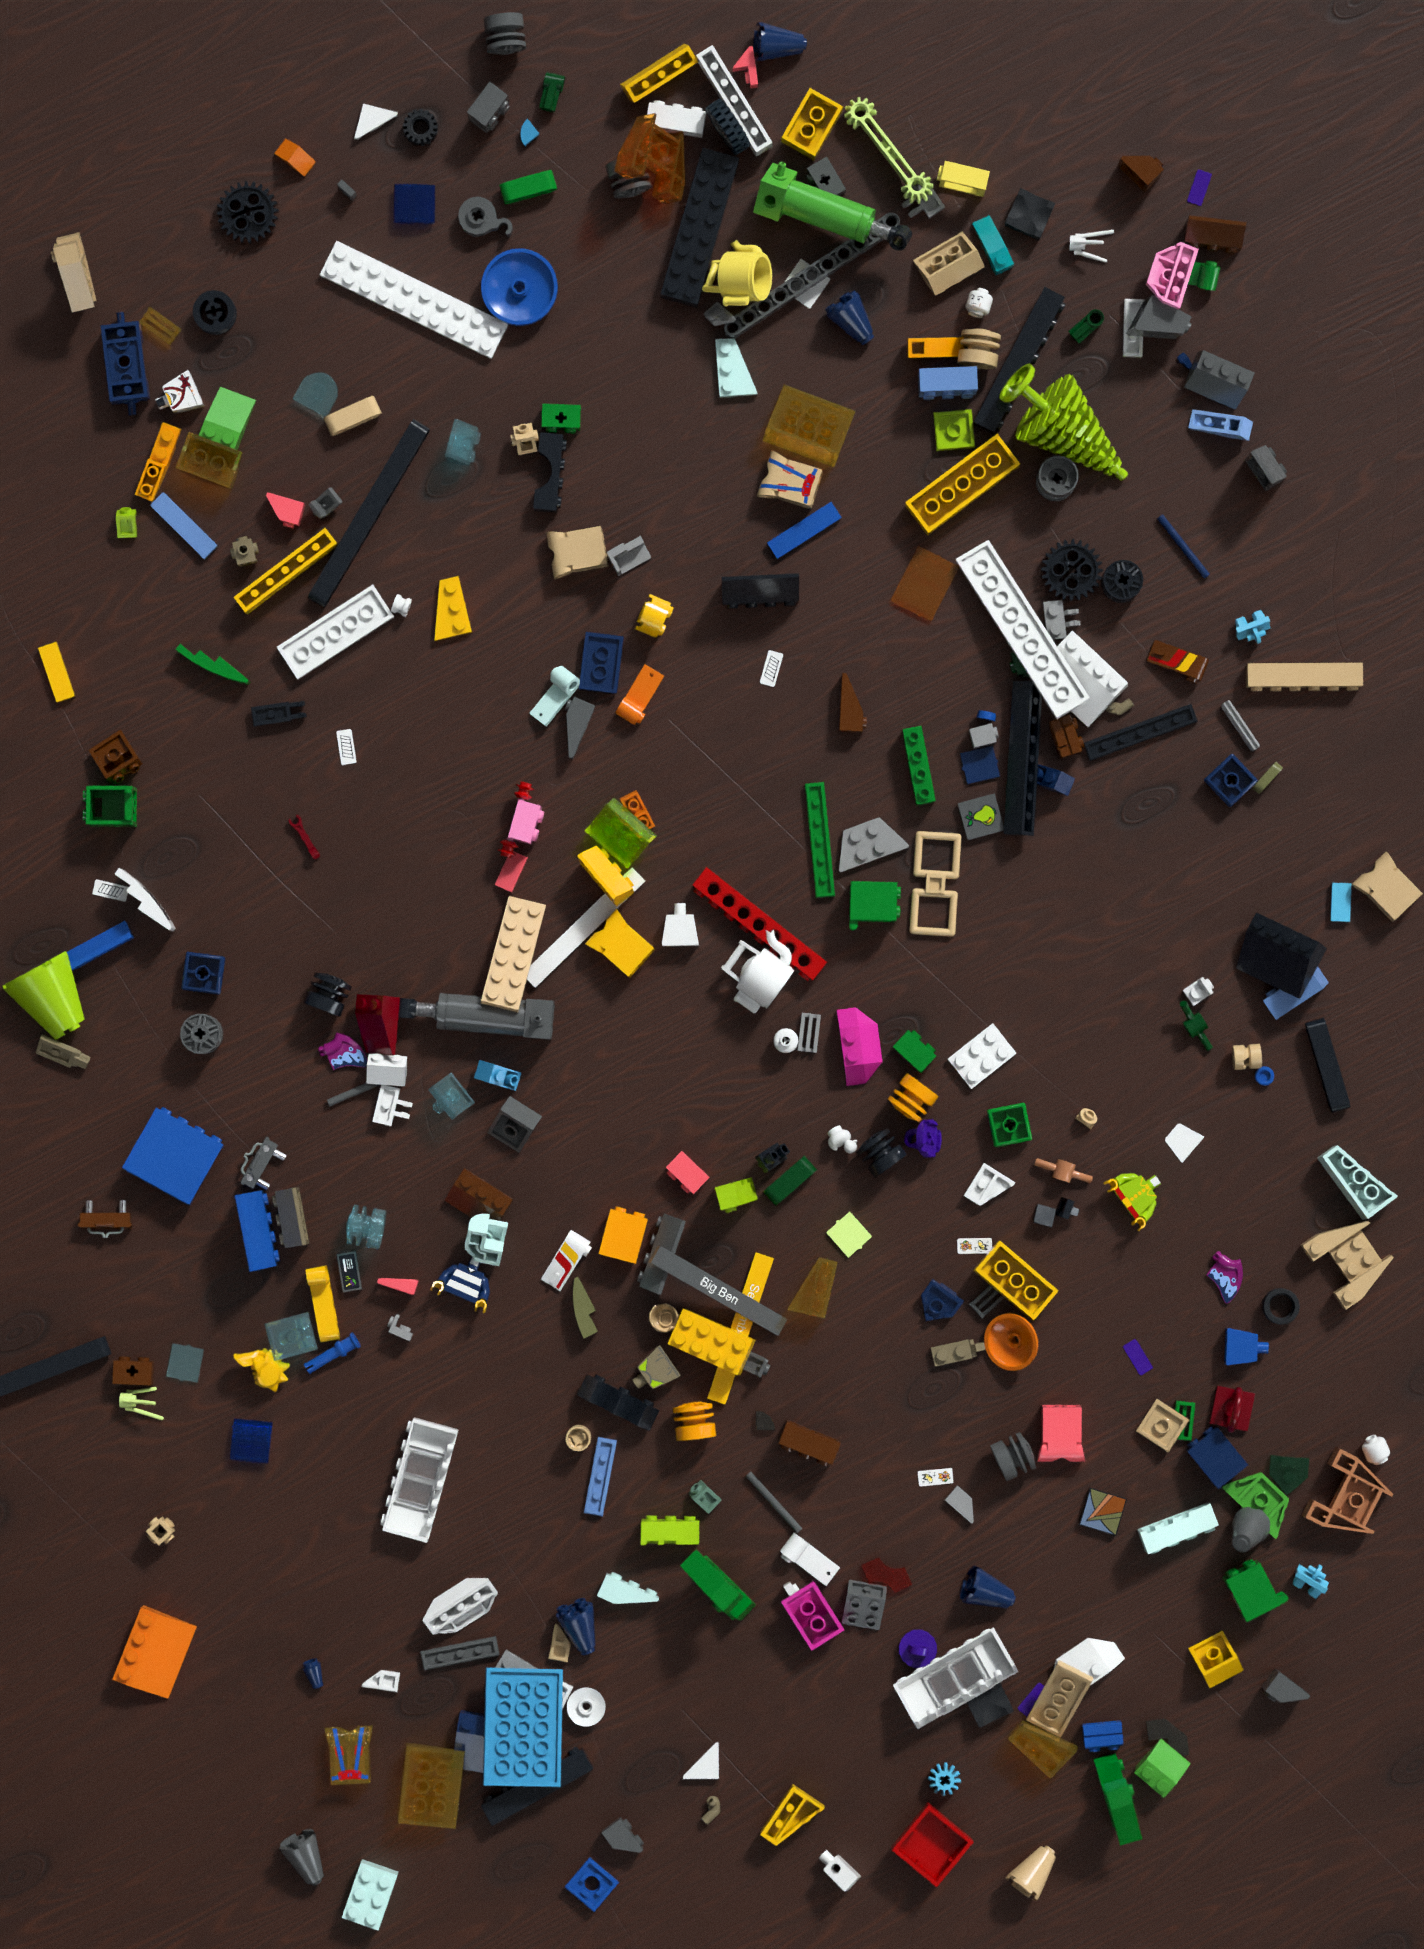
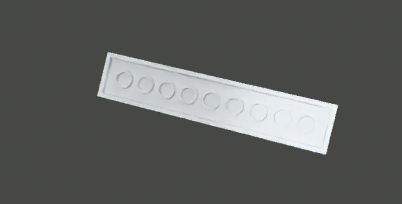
[320,241,508,359]
[956,540,1090,719]

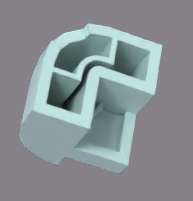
[465,1214,508,1266]

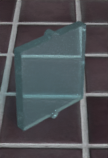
[166,1343,204,1382]

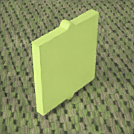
[826,1212,872,1258]

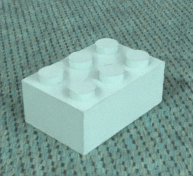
[342,1859,399,1930]

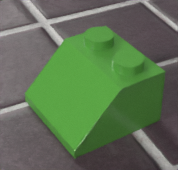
[1134,1738,1190,1798]

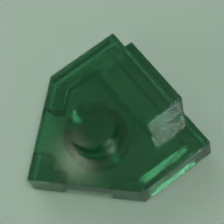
[1269,1455,1309,1495]

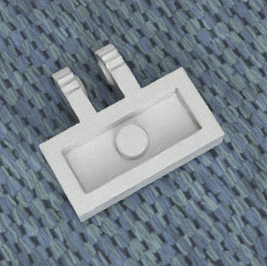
[372,1085,413,1126]

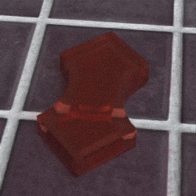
[862,1557,912,1592]

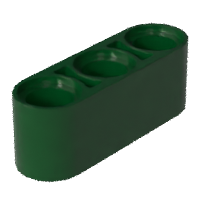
[763,1155,817,1206]

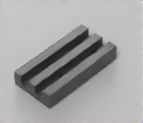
[969,1285,1004,1318]

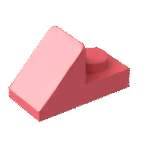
[733,46,758,89]

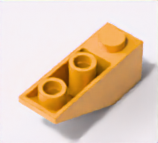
[907,337,964,358]

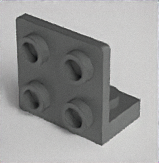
[842,1580,887,1630]

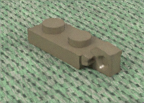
[35,1035,91,1069]
[931,1339,986,1366]

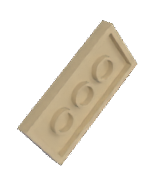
[1026,1660,1093,1738]

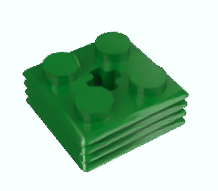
[987,1103,1032,1147]

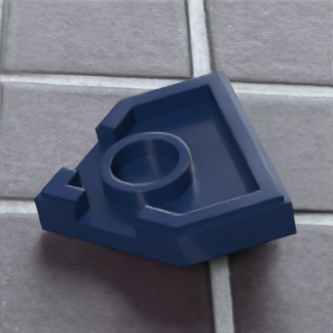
[921,1279,964,1321]

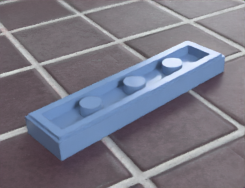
[150,492,218,560]
[584,1437,617,1516]

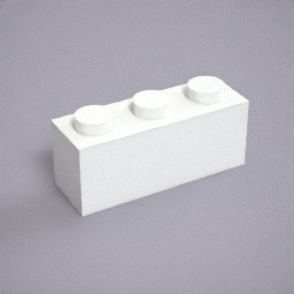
[646,101,706,138]

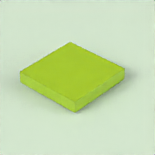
[933,409,975,451]

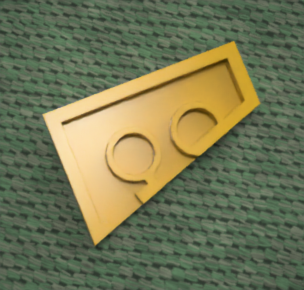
[434,576,472,641]

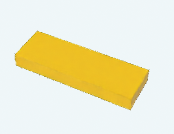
[38,642,75,703]

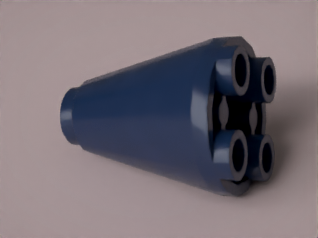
[825,290,874,345]
[556,1598,595,1655]

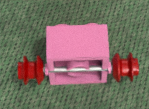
[497,781,544,858]

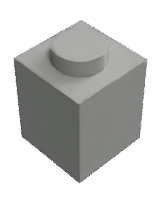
[969,723,999,749]

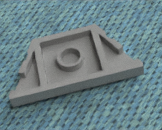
[839,817,909,873]

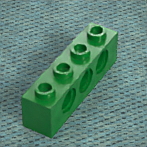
[902,726,936,806]

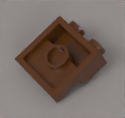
[89,729,143,784]

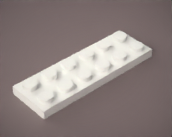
[277,585,394,679]

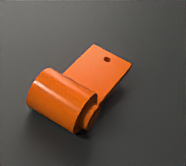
[615,664,664,725]

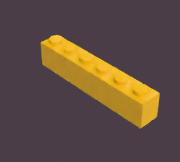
[234,528,338,615]

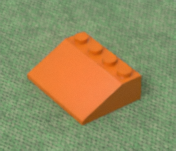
[112,1605,197,1698]

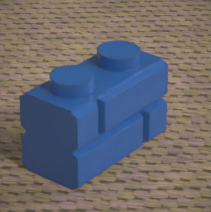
[1082,1720,1123,1752]

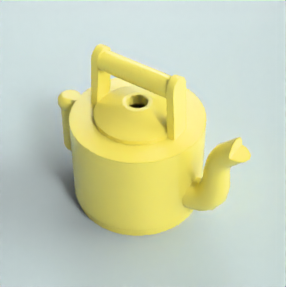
[702,240,772,307]

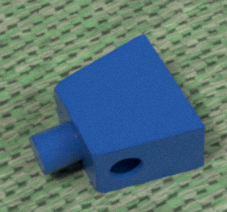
[1224,1328,1269,1365]

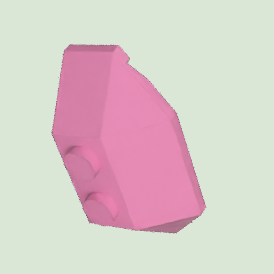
[1146,242,1199,310]

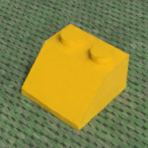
[1188,1631,1244,1688]

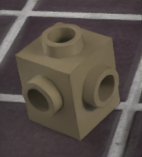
[230,536,259,567]

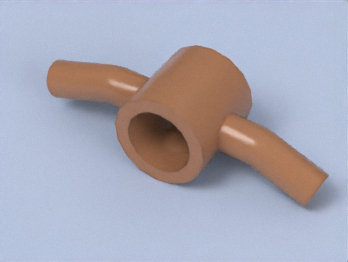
[1035,1158,1093,1183]

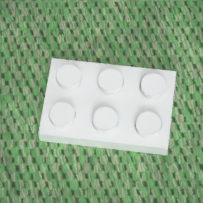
[948,1023,1016,1089]

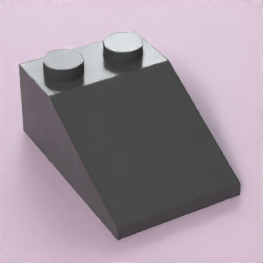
[1245,445,1287,491]

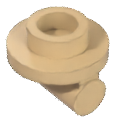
[1075,1108,1097,1129]

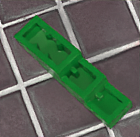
[175,644,251,685]

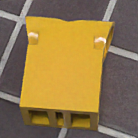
[585,908,655,978]

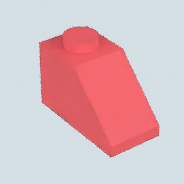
[266,492,306,529]

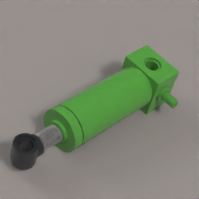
[753,162,912,251]

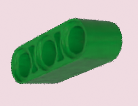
[499,170,557,204]

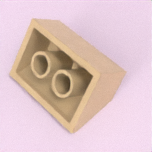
[913,232,985,295]

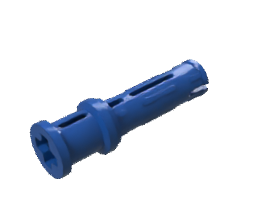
[304,1332,361,1374]

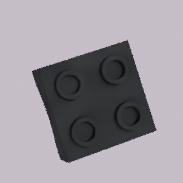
[1004,188,1055,240]
[967,1683,1014,1728]

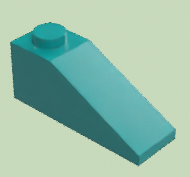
[972,215,1014,276]

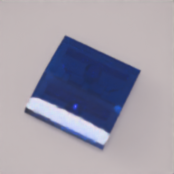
[394,184,435,224]
[230,1418,273,1463]

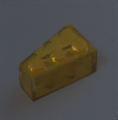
[787,1257,838,1318]

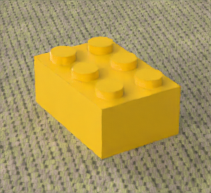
[781,88,843,160]

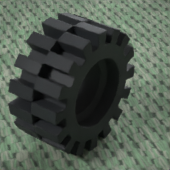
[403,109,438,146]

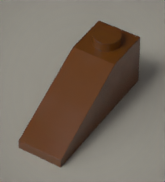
[839,673,867,733]

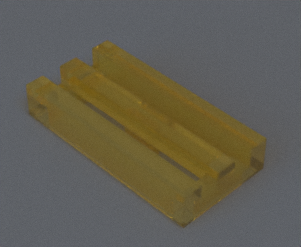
[139,307,181,345]

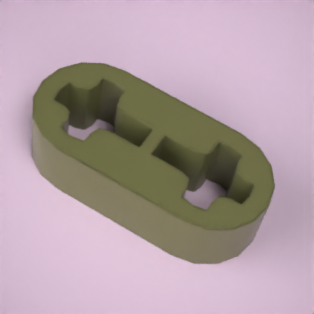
[1252,762,1283,794]

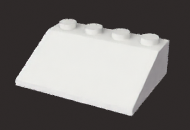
[1057,631,1128,727]

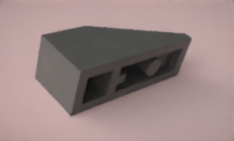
[565,697,595,760]

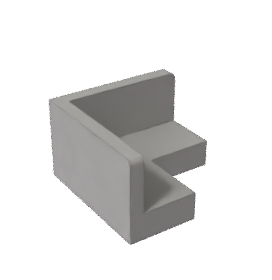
[607,536,651,576]

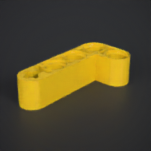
[306,1265,340,1342]

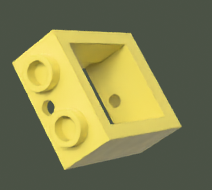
[937,161,990,197]

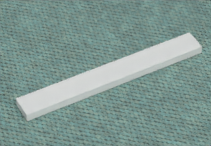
[527,868,645,988]

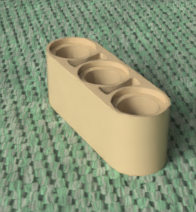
[323,396,382,436]

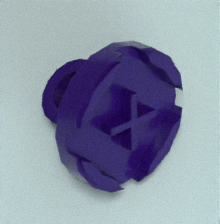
[904,1119,942,1157]
[899,1629,937,1668]

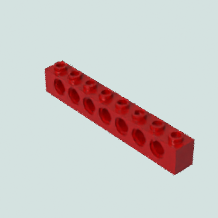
[692,867,827,981]

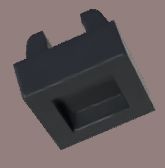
[1055,1197,1080,1220]

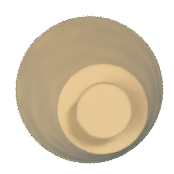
[1006,1845,1056,1901]

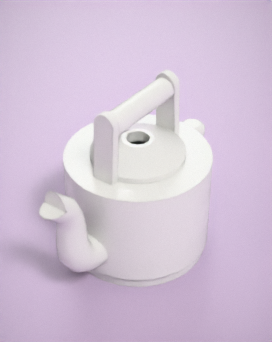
[721,930,794,1013]

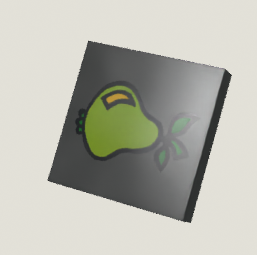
[958,793,1004,841]

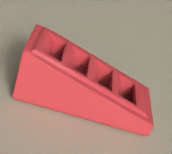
[377,1278,419,1295]

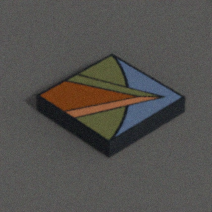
[1079,1488,1127,1536]

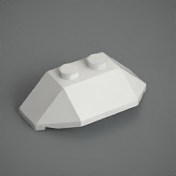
[423,1578,498,1634]
[1054,1638,1125,1684]

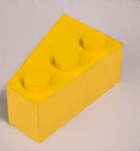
[760,1784,825,1846]

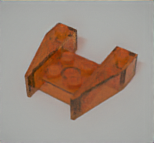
[615,113,685,204]

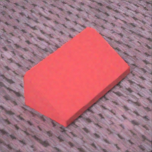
[495,851,528,893]

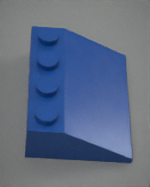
[235,1190,280,1272]

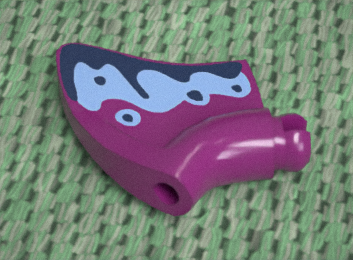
[318,1033,368,1070]
[1207,1251,1243,1303]

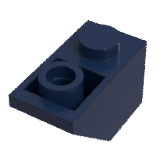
[1037,764,1075,796]

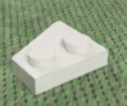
[964,1163,1016,1206]

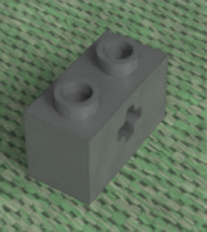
[805,157,846,196]

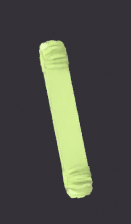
[844,97,934,204]

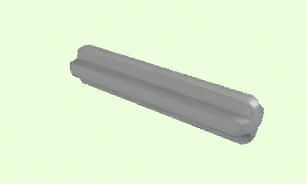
[1221,700,1260,751]

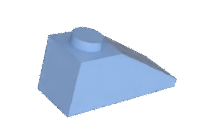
[1188,410,1253,441]

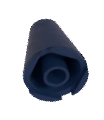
[753,22,807,61]
[960,1565,1016,1608]

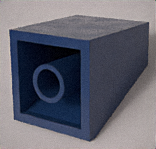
[1186,1426,1248,1489]

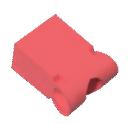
[1037,1405,1085,1462]

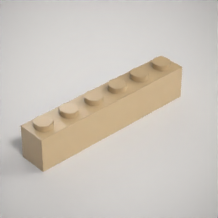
[1246,663,1363,692]

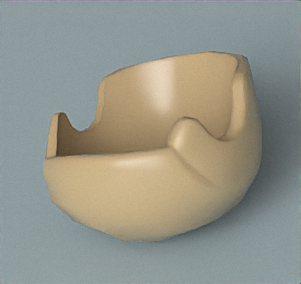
[649,1303,679,1333]

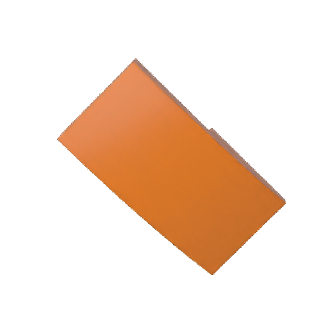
[620,790,655,835]

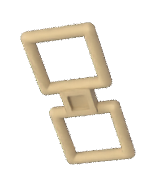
[909,831,961,937]

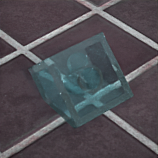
[445,419,481,467]
[265,1312,318,1361]

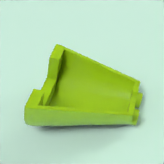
[2,951,85,1040]

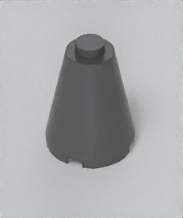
[1232,1507,1270,1552]
[279,1829,324,1886]

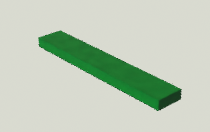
[805,782,835,898]

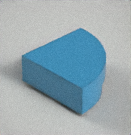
[521,119,540,146]

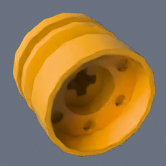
[888,1073,939,1123]
[673,1401,716,1441]

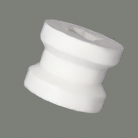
[391,594,412,617]

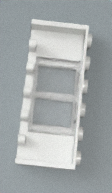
[380,1417,459,1543]
[893,1628,1019,1729]

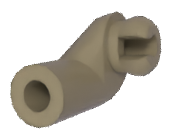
[702,1796,720,1825]

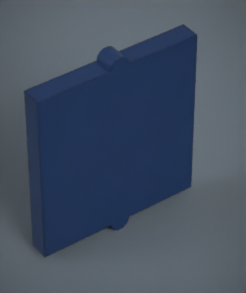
[960,746,1000,784]

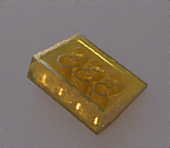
[763,385,855,467]
[397,1743,465,1829]

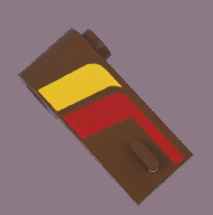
[1147,640,1209,684]

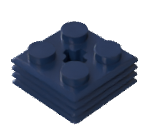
[1204,754,1258,807]
[181,952,225,995]

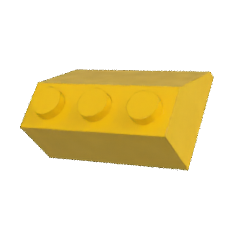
[577,845,634,907]

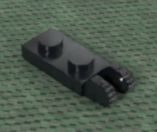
[251,701,307,727]

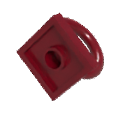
[1209,1385,1255,1432]

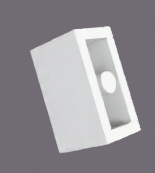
[366,1053,407,1086]

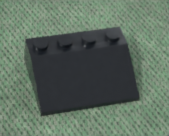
[722,573,799,609]
[1236,912,1327,999]

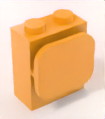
[599,1206,648,1264]

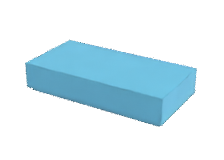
[1330,883,1352,922]

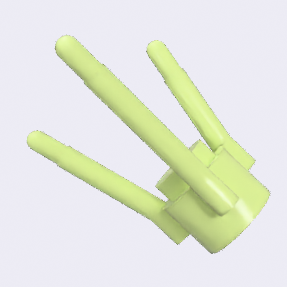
[119,1387,164,1420]

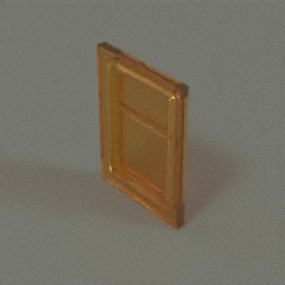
[891,546,959,621]

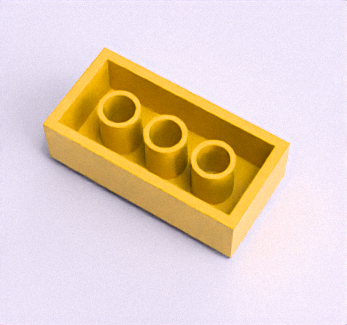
[973,1241,1058,1321]
[668,1309,756,1375]

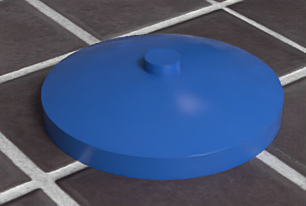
[481,249,558,326]

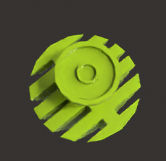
[999,363,1128,481]

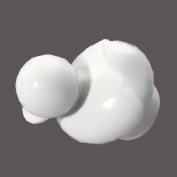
[827,1125,857,1154]

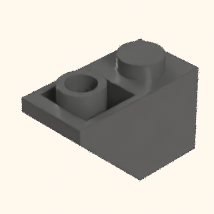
[602,1816,644,1853]

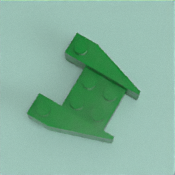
[680,1549,756,1621]
[1093,1753,1142,1846]

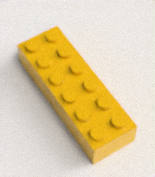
[905,434,1020,536]

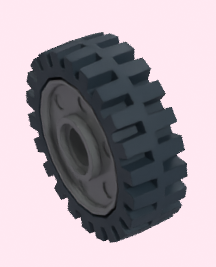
[705,98,751,155]

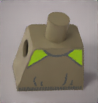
[632,1345,681,1389]

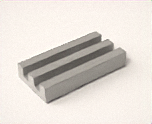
[797,1013,821,1053]

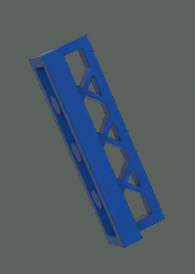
[67,921,134,971]

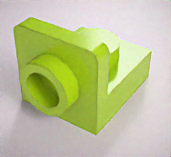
[116,507,137,538]

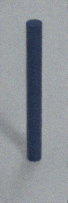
[1157,514,1210,579]

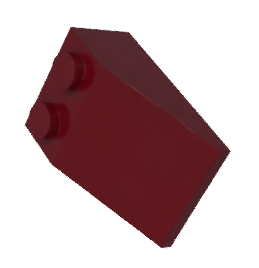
[355,994,400,1055]

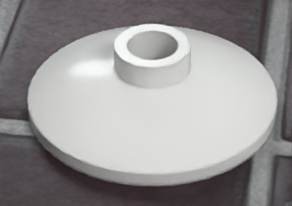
[567,1687,605,1726]

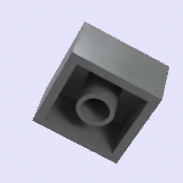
[467,82,510,133]

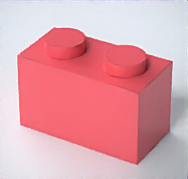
[666,1151,710,1194]

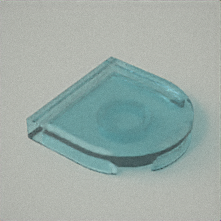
[293,372,338,417]

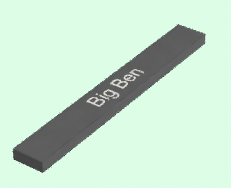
[649,1245,788,1336]

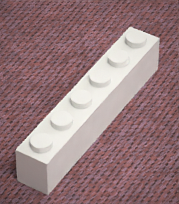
[696,45,773,157]

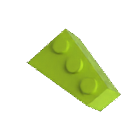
[715,1177,758,1213]
[641,1515,699,1545]

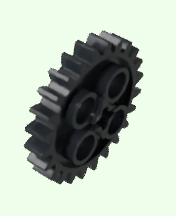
[217,181,279,244]
[1041,539,1103,602]

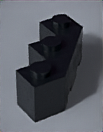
[577,1374,660,1431]

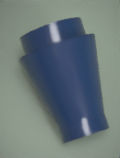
[302,1658,324,1689]

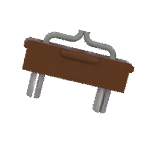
[78,1200,133,1238]

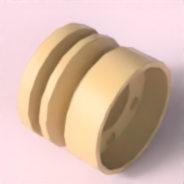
[957,329,1001,369]

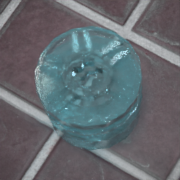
[346,1204,387,1250]

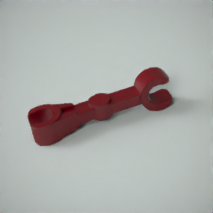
[289,814,320,859]

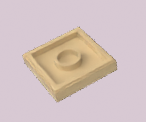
[1136,1399,1189,1452]

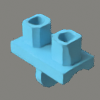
[1235,610,1270,644]
[1293,1564,1329,1598]

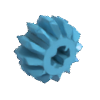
[928,1762,961,1796]

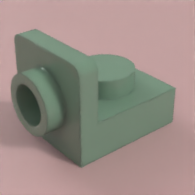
[688,1480,722,1514]

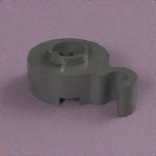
[458,196,513,237]

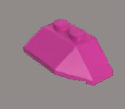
[837,1007,882,1086]

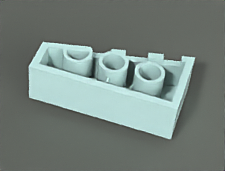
[1317,1145,1398,1220]
[1137,1502,1218,1554]

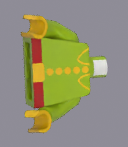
[1104,1173,1161,1231]

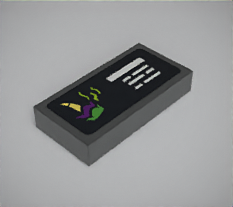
[337,1251,362,1292]

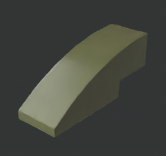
[573,1276,598,1338]

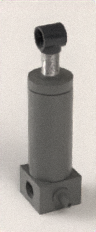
[398,993,555,1040]

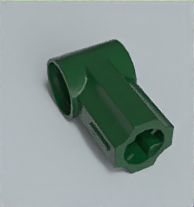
[539,72,565,112]
[1068,309,1104,344]

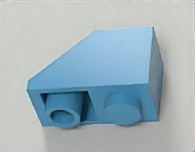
[474,1060,521,1091]

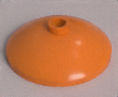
[984,1313,1038,1371]

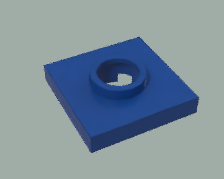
[565,1857,619,1912]

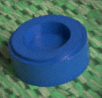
[976,710,996,722]
[1254,1066,1274,1086]

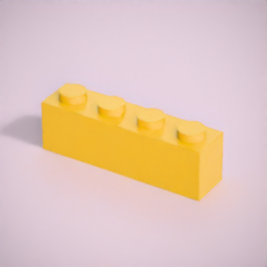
[620,44,698,103]

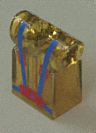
[325,1725,373,1785]

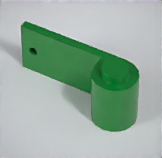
[1188,261,1220,291]

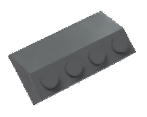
[637,1214,686,1295]

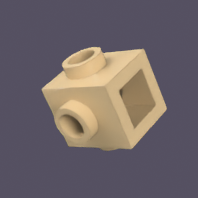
[511,423,539,455]
[146,1516,176,1545]

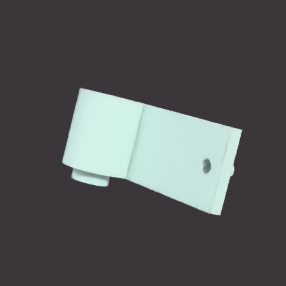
[530,666,580,727]

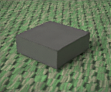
[337,179,357,201]

